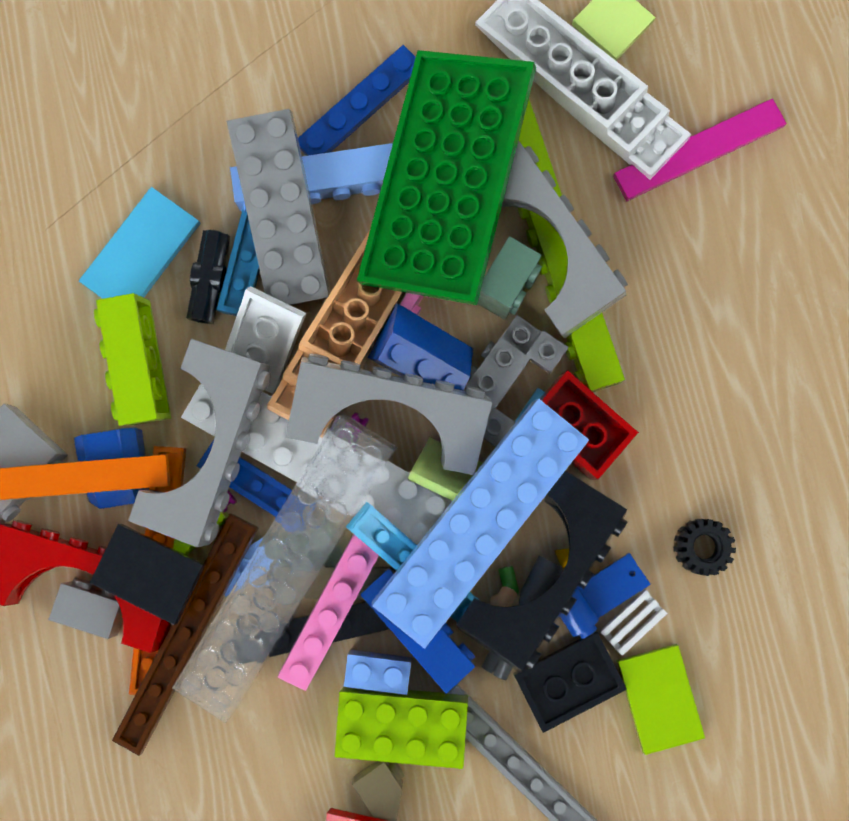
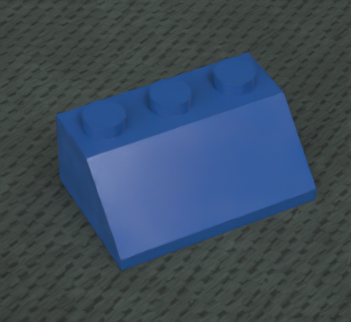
[367,304,473,390]

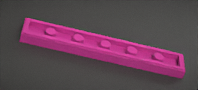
[613,98,787,202]

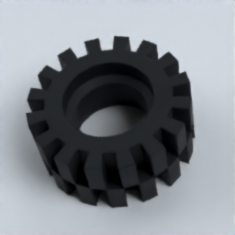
[673,519,736,576]

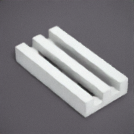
[599,590,668,656]

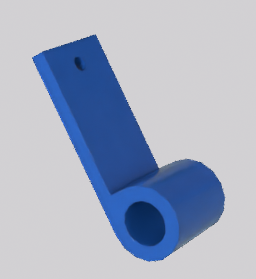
[559,553,651,639]

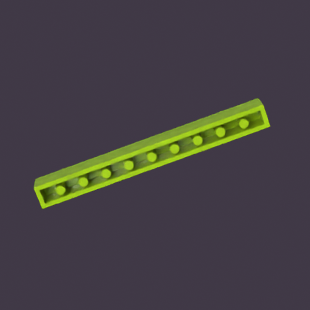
[517,100,625,392]

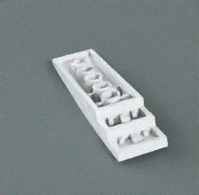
[475,0,691,180]

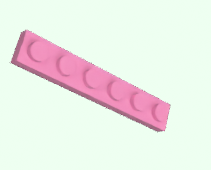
[278,534,379,691]

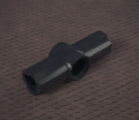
[186,229,230,324]

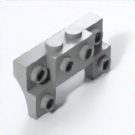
[463,315,569,447]

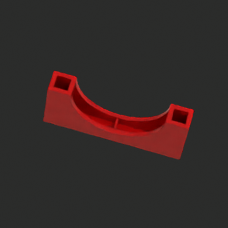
[0,520,169,653]

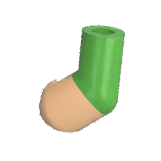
[490,566,519,607]

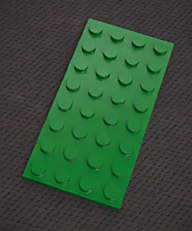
[357,50,536,305]

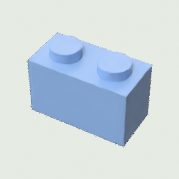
[344,649,412,695]

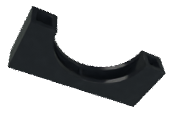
[456,471,628,674]

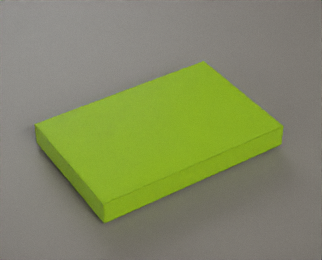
[616,644,705,755]

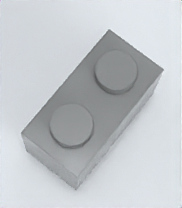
[49,578,123,639]

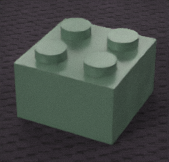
[478,236,542,320]

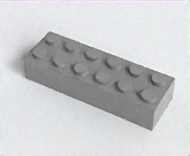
[227,109,330,305]

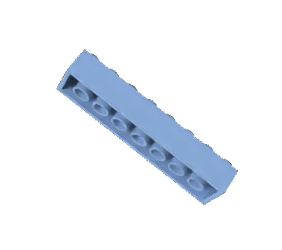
[371,398,589,649]

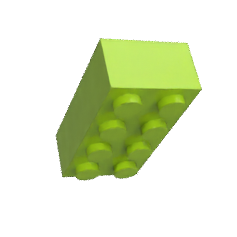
[94,293,172,426]
[334,686,469,769]

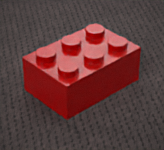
[540,370,639,480]

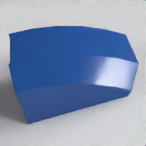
[74,428,149,509]

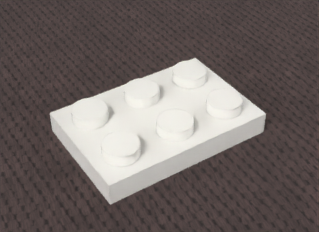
[225,286,306,394]

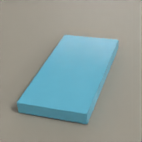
[79,187,201,299]

